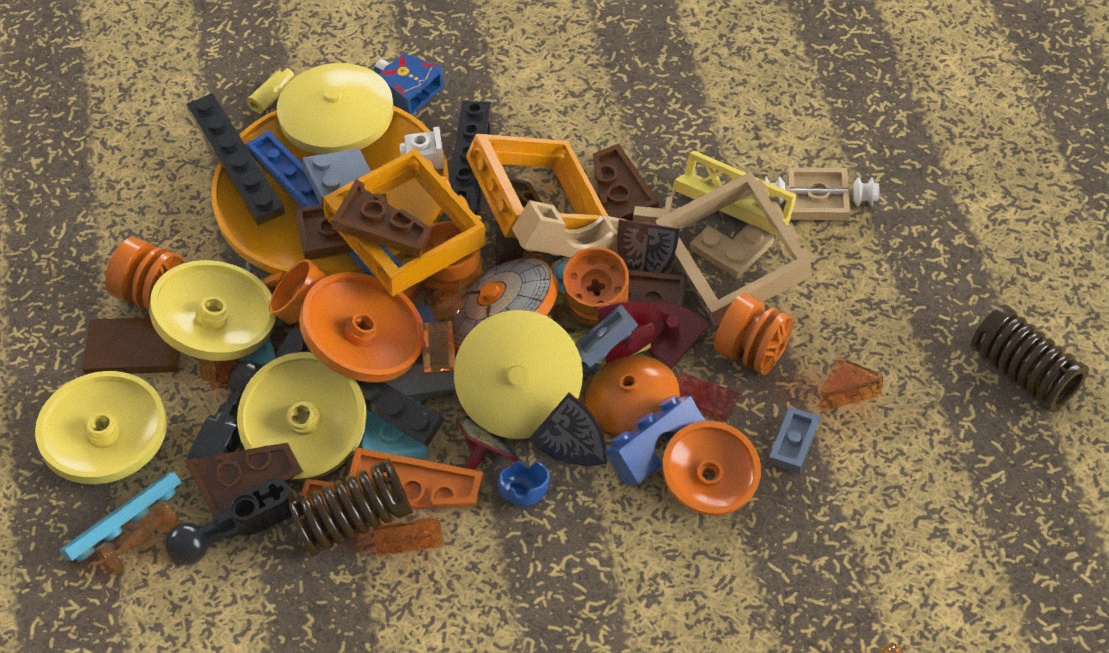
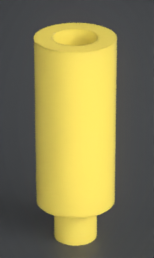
[247,68,294,114]

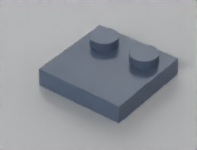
[302,148,371,205]

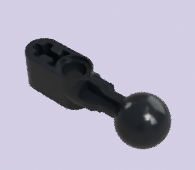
[187,361,263,460]
[165,479,294,565]

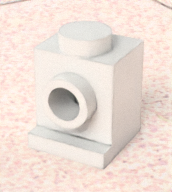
[399,127,444,170]

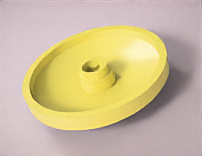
[277,63,394,155]
[149,260,276,361]
[454,310,583,439]
[237,352,367,481]
[35,371,167,484]

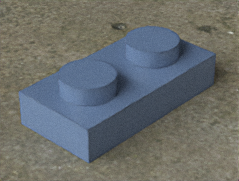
[575,304,638,367]
[769,407,820,474]

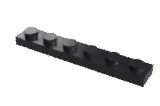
[186,93,285,225]
[276,328,445,447]

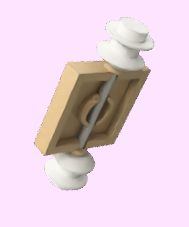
[765,168,879,220]

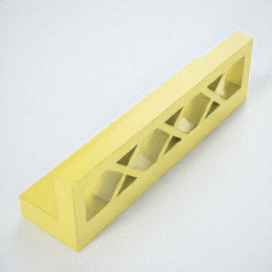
[672,151,797,235]

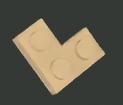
[690,224,774,279]

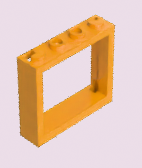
[466,134,608,238]
[323,148,487,297]

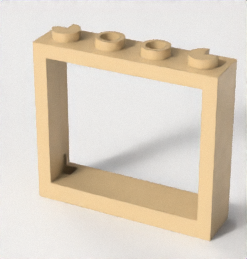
[655,171,814,326]

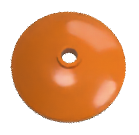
[585,355,680,437]
[662,421,761,516]

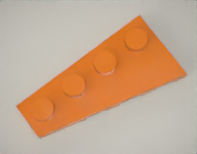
[341,447,484,509]

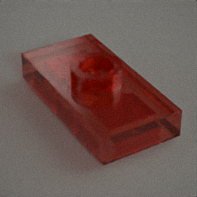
[677,371,740,423]

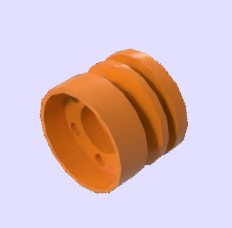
[420,221,483,303]
[105,237,185,311]
[563,247,629,327]
[269,259,327,332]
[714,293,794,375]

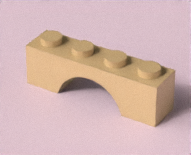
[512,200,625,257]

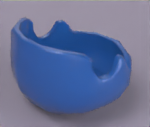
[497,461,550,507]

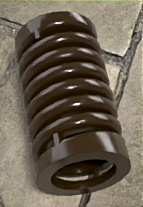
[970,304,1089,412]
[289,458,413,557]

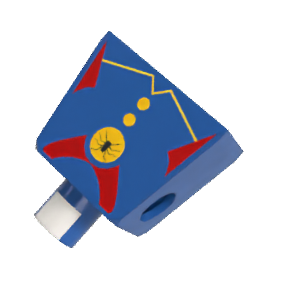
[374,54,444,115]

